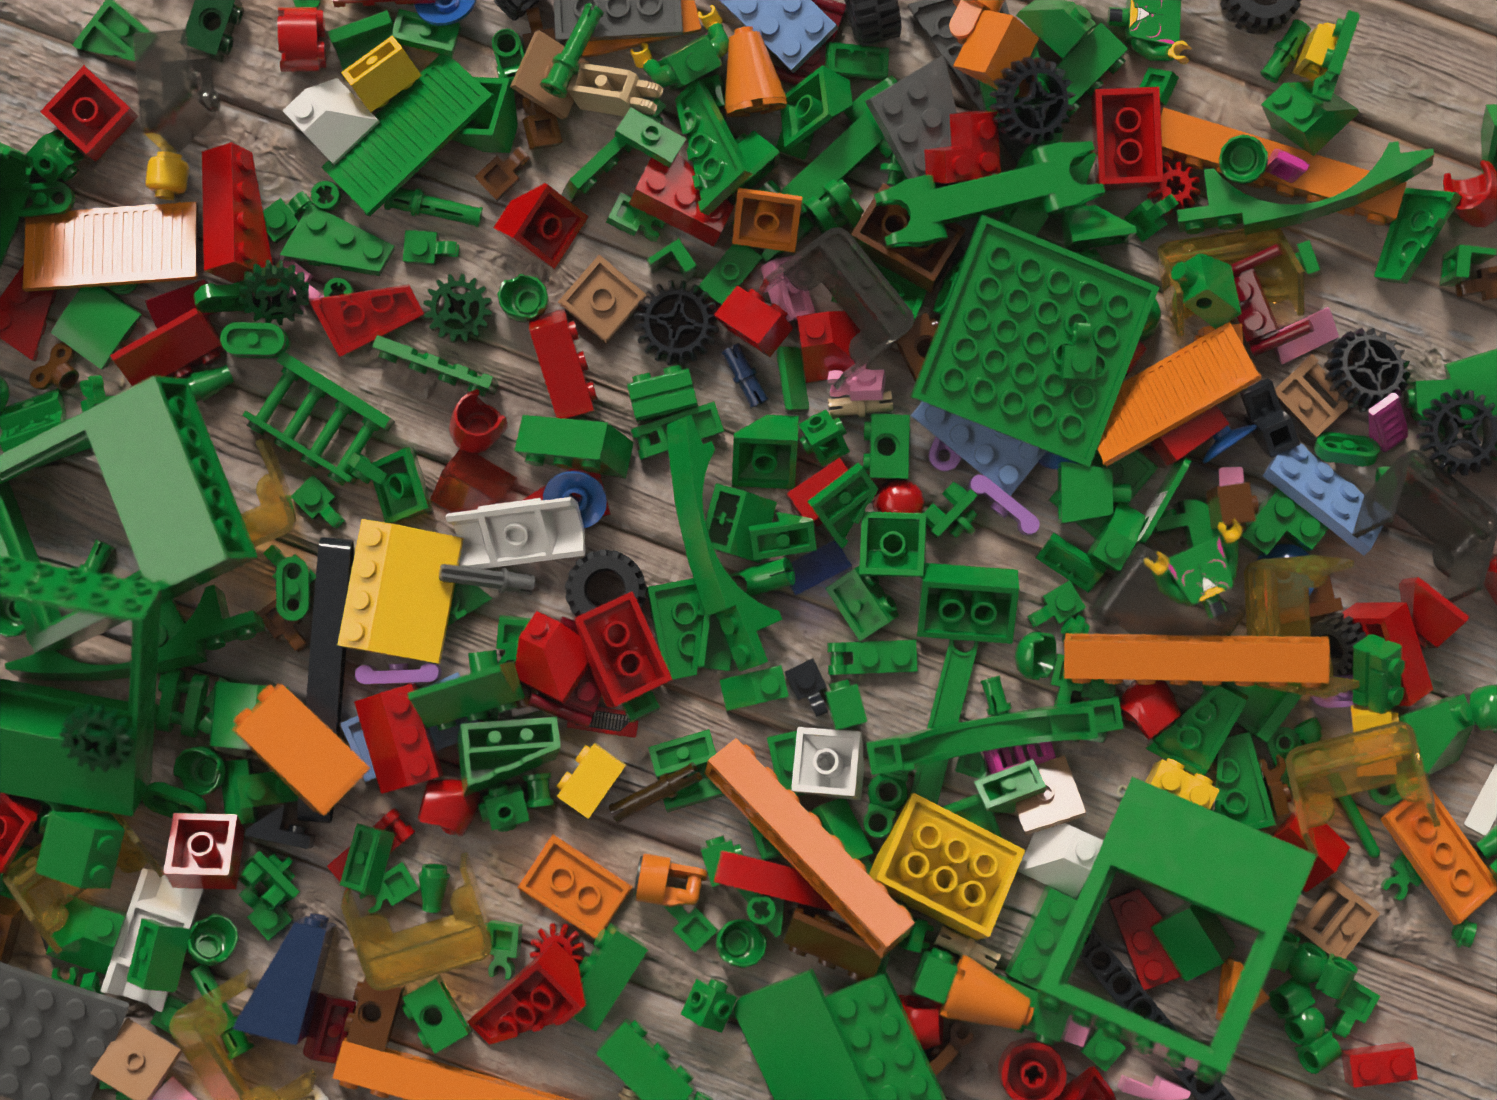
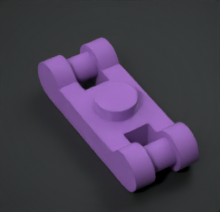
[968,475,1040,536]
[355,663,442,684]

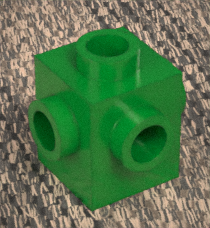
[25,129,85,185]
[798,409,850,467]
[478,783,530,832]
[681,978,738,1033]

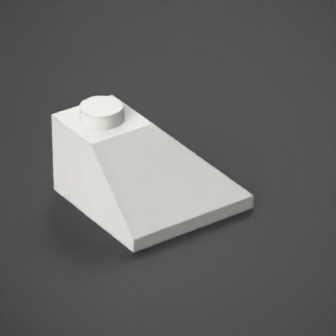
[283,78,380,165]
[791,727,864,800]
[1017,823,1103,898]

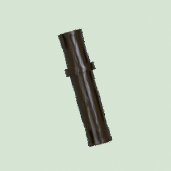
[609,762,702,823]

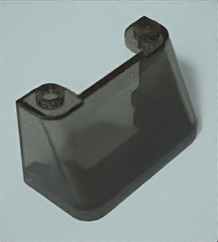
[1088,543,1245,636]

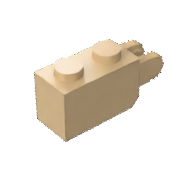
[567,62,664,116]

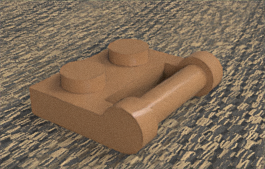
[1275,354,1348,438]
[1294,877,1381,959]

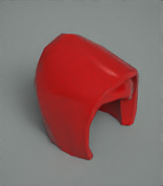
[1443,160,1497,228]
[448,388,508,454]
[1119,680,1182,740]
[418,779,482,837]
[898,994,944,1050]

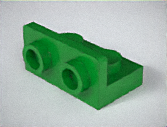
[825,565,899,641]

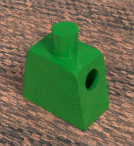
[1171,253,1242,329]
[1057,462,1131,524]

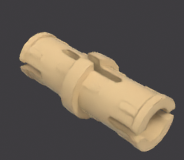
[828,391,893,419]
[934,925,1001,972]

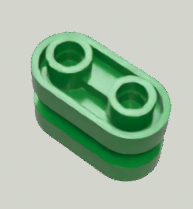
[803,178,864,246]
[220,322,291,359]
[154,669,210,738]

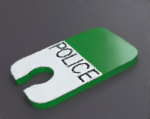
[1136,457,1191,545]

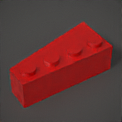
[202,142,273,283]

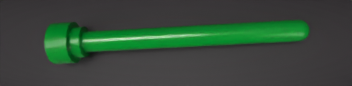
[1294,716,1380,858]

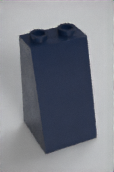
[233,913,336,1045]

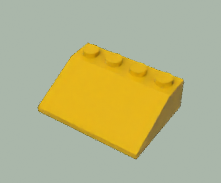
[337,519,464,664]
[869,793,1025,941]

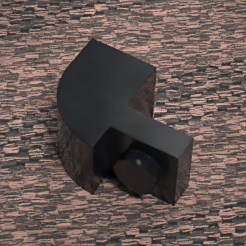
[1239,378,1300,458]

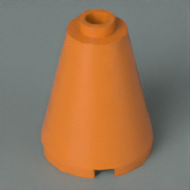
[725,26,787,118]
[939,954,1034,1030]

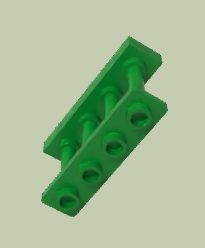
[242,351,395,486]

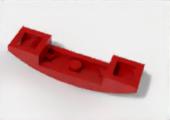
[714,851,834,912]

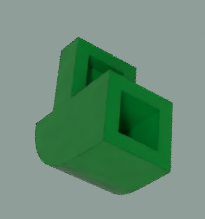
[1152,499,1223,549]

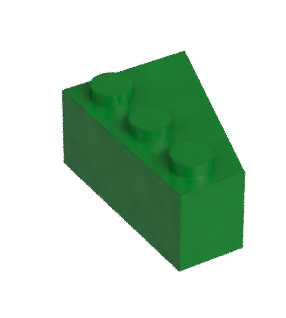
[514,415,634,479]
[457,717,561,797]

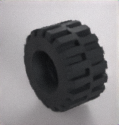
[844,0,902,46]
[1220,0,1302,34]
[565,549,647,617]

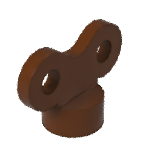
[29,342,79,391]

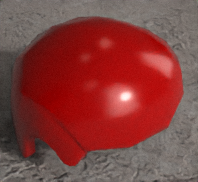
[873,480,925,513]

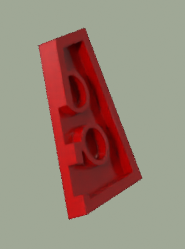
[0,264,58,362]
[309,284,424,357]
[1107,888,1181,990]

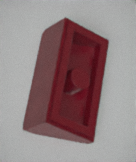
[145,279,217,329]
[303,992,356,1064]

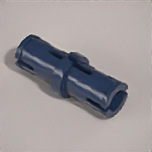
[721,343,769,409]

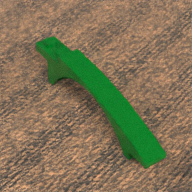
[1177,141,1434,235]
[667,415,783,672]
[4,584,265,681]
[866,696,1124,775]

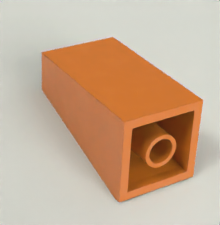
[231,684,370,815]

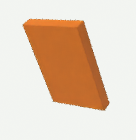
[517,834,633,939]

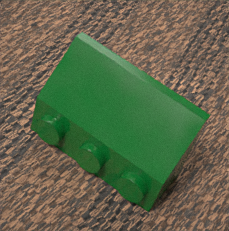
[917,563,1020,644]
[408,661,525,731]
[596,1017,694,1100]

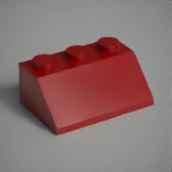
[1091,87,1163,191]
[110,308,225,387]
[354,683,443,794]

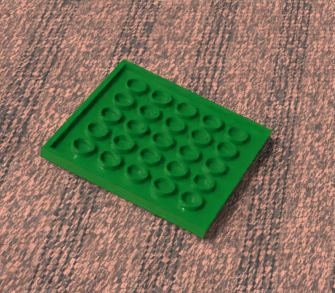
[910,215,1160,467]

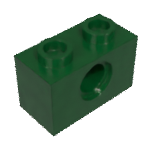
[180,0,244,62]

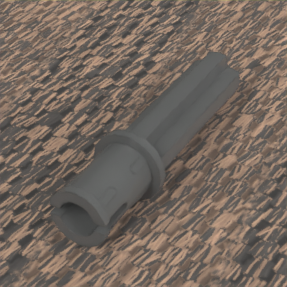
[439,564,535,595]

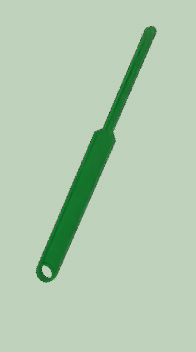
[875,639,979,975]

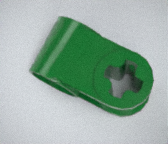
[492,28,525,81]

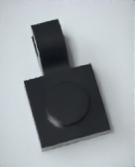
[785,658,828,717]

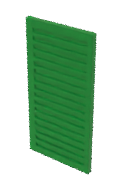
[321,54,494,217]

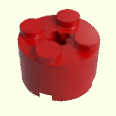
[277,7,326,72]
[998,1037,1067,1100]

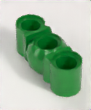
[862,770,910,838]
[1270,930,1358,1000]
[1268,977,1342,1074]

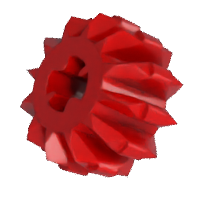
[1147,161,1201,215]
[530,923,584,962]

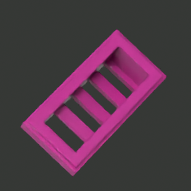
[1265,148,1309,183]
[1369,393,1408,452]
[983,742,1056,775]

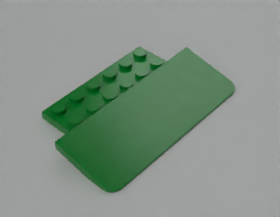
[734,969,946,1100]

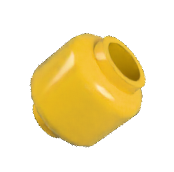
[145,151,189,200]

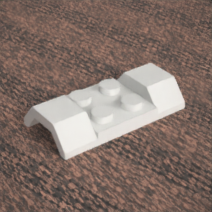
[446,497,586,569]
[100,868,204,1012]

